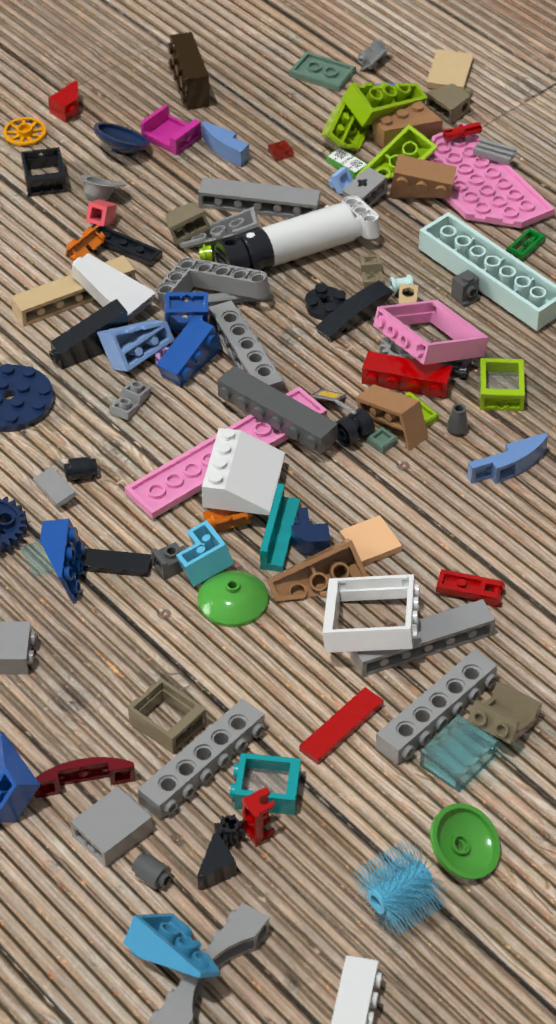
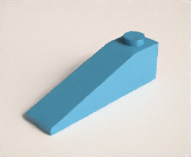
[123,913,221,978]

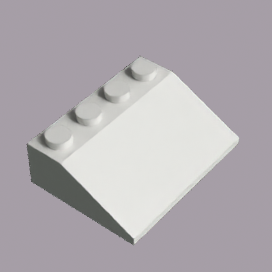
[202,428,285,515]

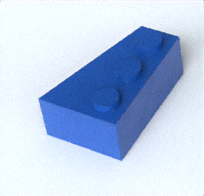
[156,316,223,386]

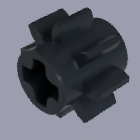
[214,814,246,846]

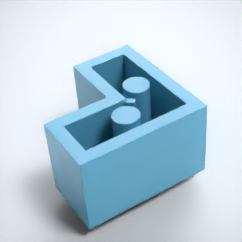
[176,520,234,587]

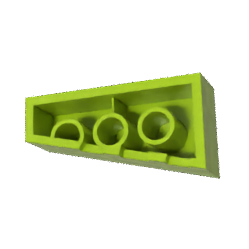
[342,83,428,127]

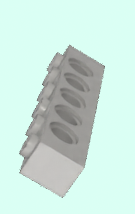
[208,300,285,393]
[375,649,497,765]
[138,698,265,821]

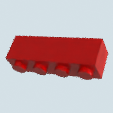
[361,351,452,399]

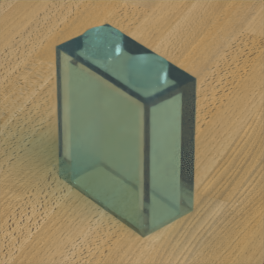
[420,714,498,793]

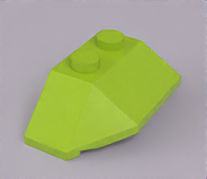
[321,98,370,151]

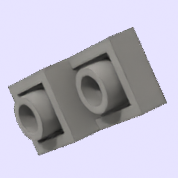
[109,380,151,421]
[33,467,77,507]

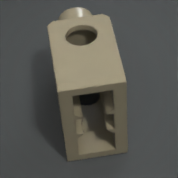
[426,84,473,125]
[166,203,211,245]

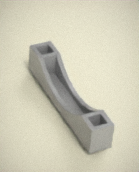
[149,902,270,1024]

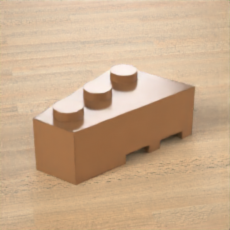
[372,101,443,149]

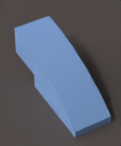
[202,121,249,167]

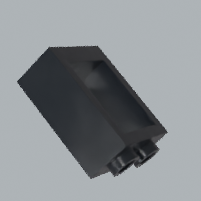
[21,147,67,197]

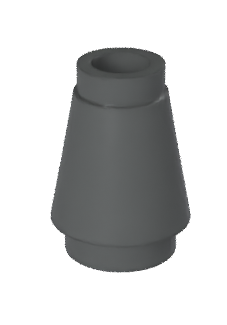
[447,403,469,436]

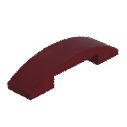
[35,757,136,799]

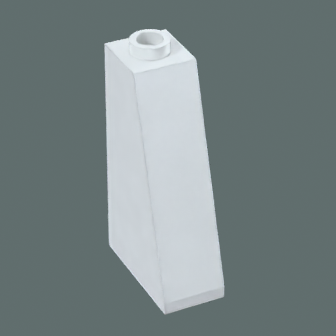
[71,253,155,322]

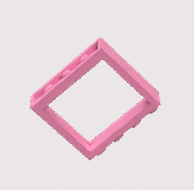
[373,300,489,365]

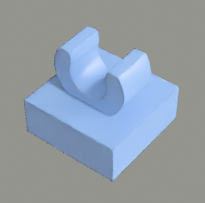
[328,167,353,194]

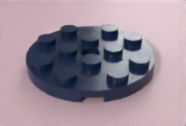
[0,364,54,432]

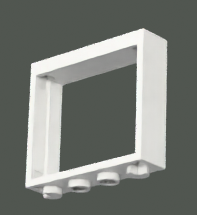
[323,574,420,653]

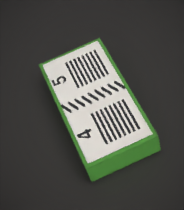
[326,147,367,178]

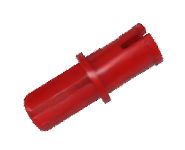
[443,122,482,142]

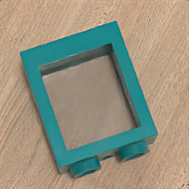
[230,753,301,815]

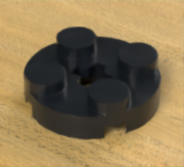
[305,284,346,320]

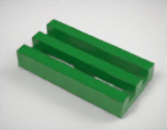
[506,228,546,262]

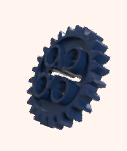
[0,496,28,555]

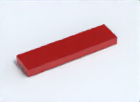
[299,687,384,764]

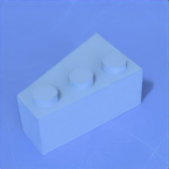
[97,320,174,372]

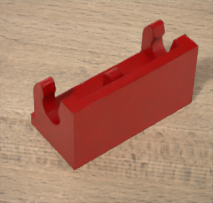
[242,787,275,847]

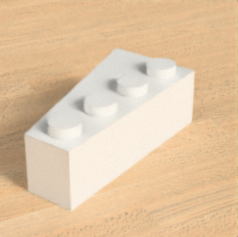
[331,955,382,1024]

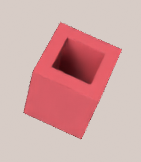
[86,199,117,227]

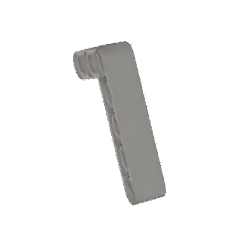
[156,258,271,309]

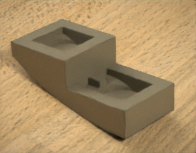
[359,254,385,288]

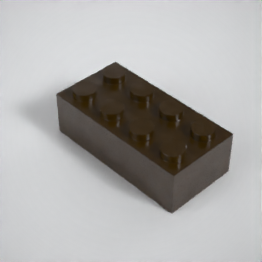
[167,32,210,110]

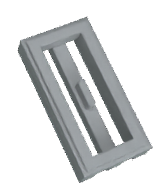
[473,138,517,165]

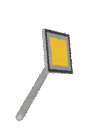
[311,389,357,415]

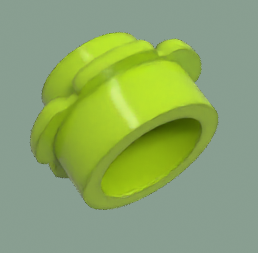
[199,244,213,262]

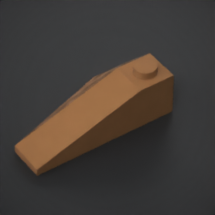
[266,539,368,602]

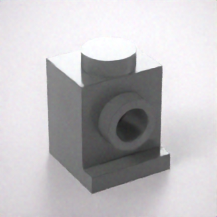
[451,270,481,308]
[151,542,187,580]

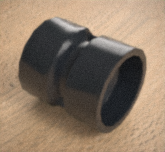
[336,408,375,447]

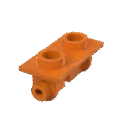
[65,225,106,262]
[203,509,253,532]

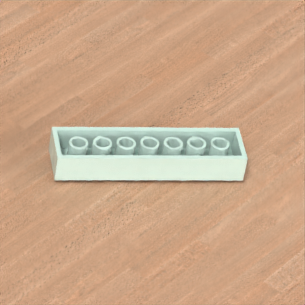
[418,212,556,331]

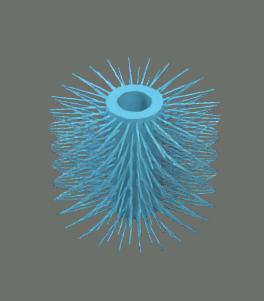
[353,839,447,936]

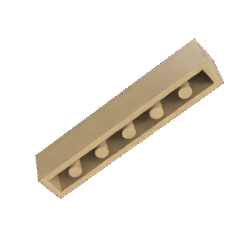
[11,255,135,327]

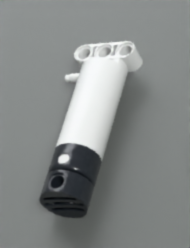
[214,196,380,271]

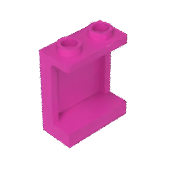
[141,104,202,156]

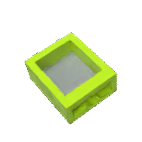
[479,358,525,411]

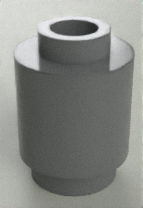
[132,853,172,890]

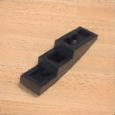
[315,280,394,342]

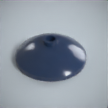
[93,122,150,154]

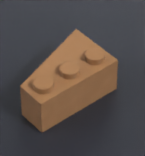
[389,154,457,198]
[356,384,428,451]

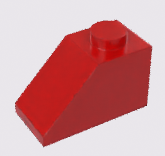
[48,80,79,122]

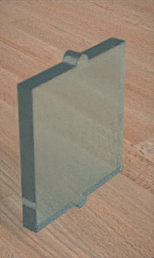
[20,539,55,577]

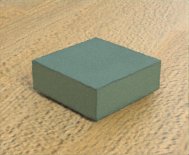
[366,427,398,454]

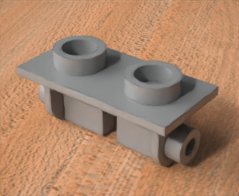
[358,39,391,71]

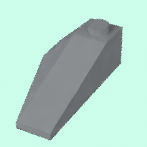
[180,207,262,248]

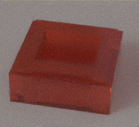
[268,140,294,162]

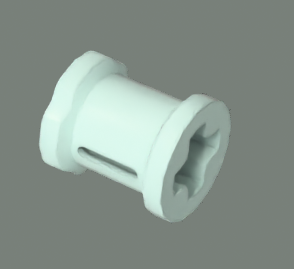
[389,274,413,296]

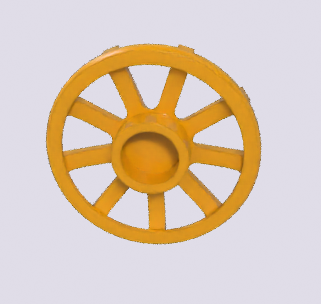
[3,117,46,147]

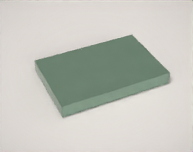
[289,51,356,92]

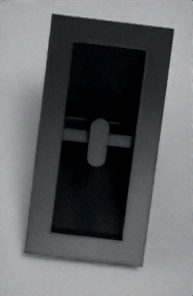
[197,833,236,890]

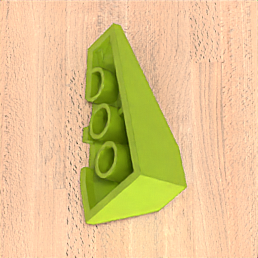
[355,124,438,180]

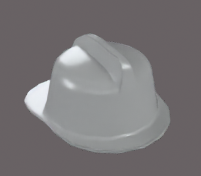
[80,175,127,201]

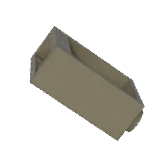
[128,678,207,754]

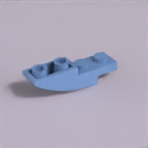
[467,433,548,484]

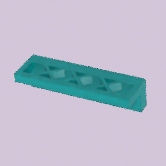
[260,483,300,572]

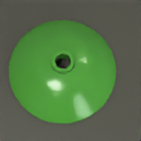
[198,570,268,627]
[430,803,500,880]

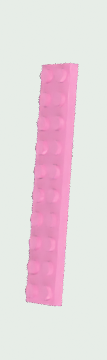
[125,387,327,519]

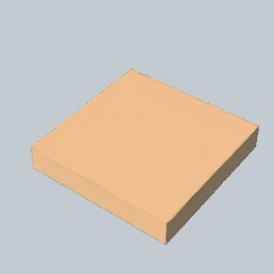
[339,515,402,566]

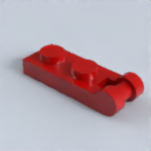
[436,569,505,607]

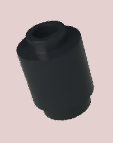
[64,457,97,481]

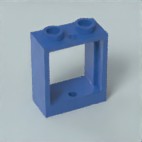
[164,292,209,332]

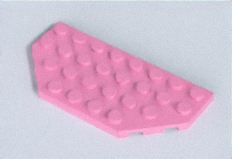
[426,123,555,228]

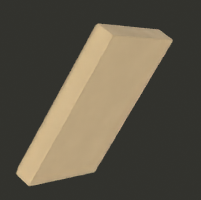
[426,49,474,90]

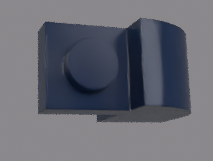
[291,507,330,557]

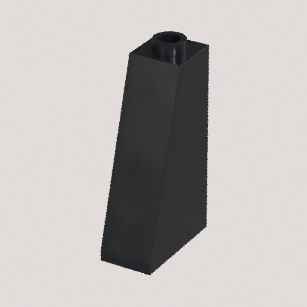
[49,299,128,370]

